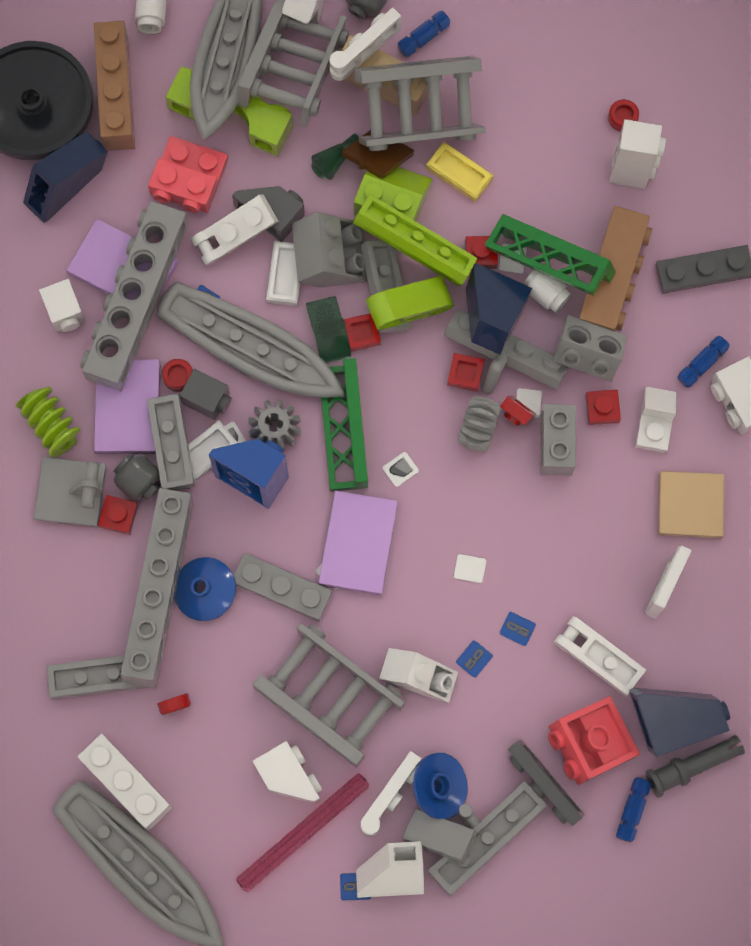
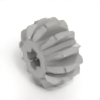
[458,396,501,452]
[248,399,301,451]

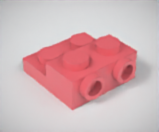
[148,136,229,213]
[548,696,640,785]

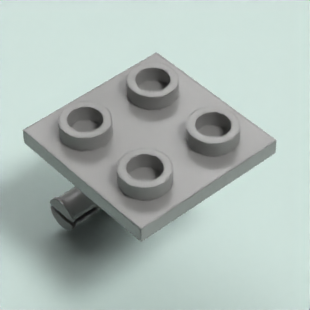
[34,457,106,527]

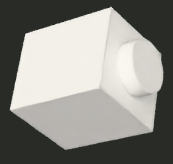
[39,279,85,332]

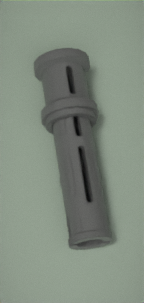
[645,735,745,798]

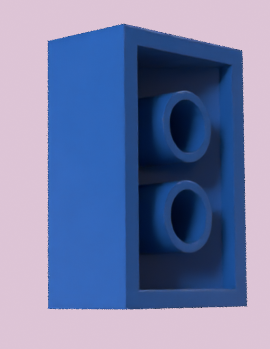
[209,439,289,509]

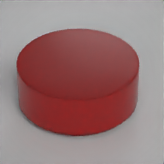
[608,99,639,132]
[162,359,193,392]
[157,693,191,715]

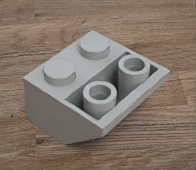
[292,212,368,287]

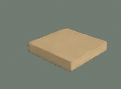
[658,471,724,538]

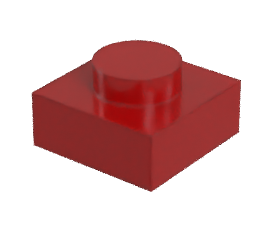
[465,236,498,270]
[343,313,381,352]
[447,353,485,392]
[585,389,621,425]
[500,395,537,426]
[98,495,138,535]

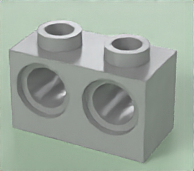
[552,315,627,382]
[540,404,576,476]

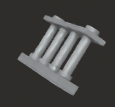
[237,0,349,127]
[353,56,486,151]
[252,623,405,768]

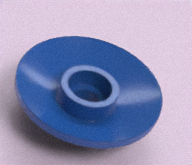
[175,557,236,621]
[413,753,468,819]

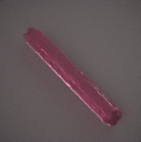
[236,773,369,892]

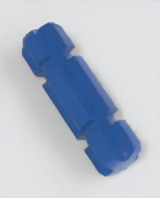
[398,11,450,57]
[677,336,730,387]
[616,777,651,842]

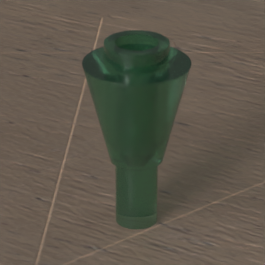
[311,133,359,180]

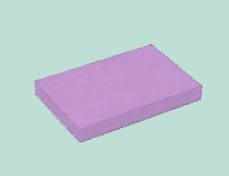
[66,219,179,300]
[94,359,160,454]
[319,490,398,596]

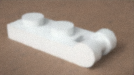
[329,8,401,81]
[190,194,279,266]
[553,616,646,697]
[361,751,421,836]

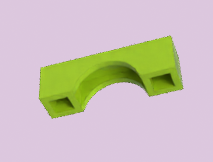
[166,66,293,157]

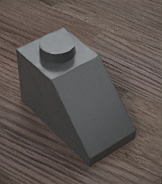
[232,186,305,242]

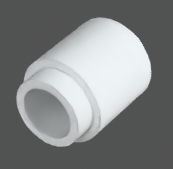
[135,0,167,34]
[524,270,572,313]

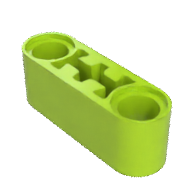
[365,276,454,330]

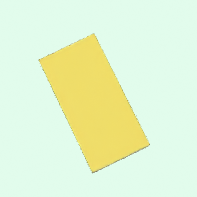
[426,142,494,202]

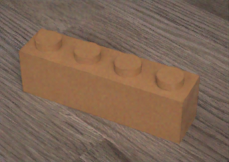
[94,20,135,151]
[579,205,653,331]

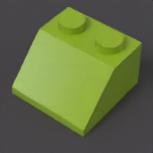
[354,167,433,222]

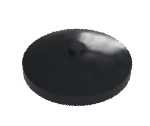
[0,41,94,160]

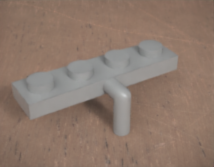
[444,309,568,394]
[428,781,547,896]

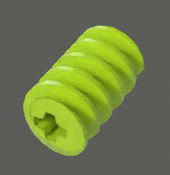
[15,387,81,458]

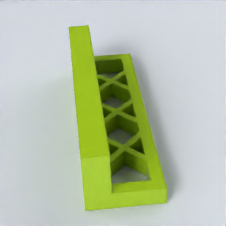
[353,194,477,286]

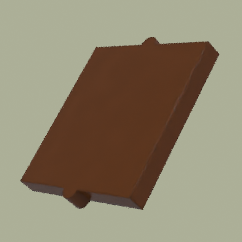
[342,130,415,179]

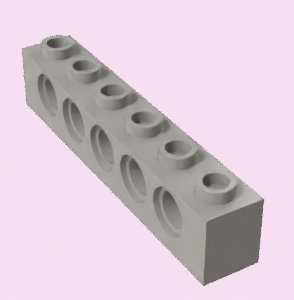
[80,201,188,392]
[120,488,193,689]

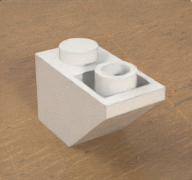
[710,356,751,435]
[379,648,458,703]
[252,741,322,804]
[356,841,424,898]

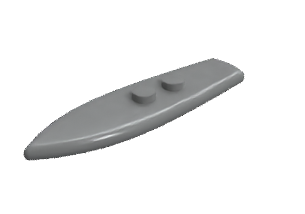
[190,0,263,140]
[157,282,346,398]
[52,781,224,946]

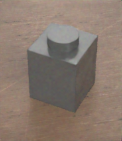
[180,368,232,420]

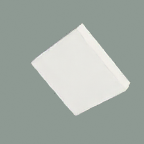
[645,545,692,619]

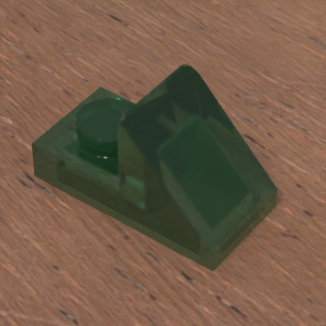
[306,296,351,363]

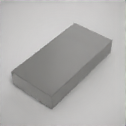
[402,808,477,864]

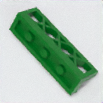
[485,214,616,296]
[321,358,368,491]

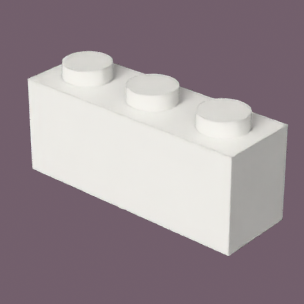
[609,119,666,189]
[77,733,173,831]

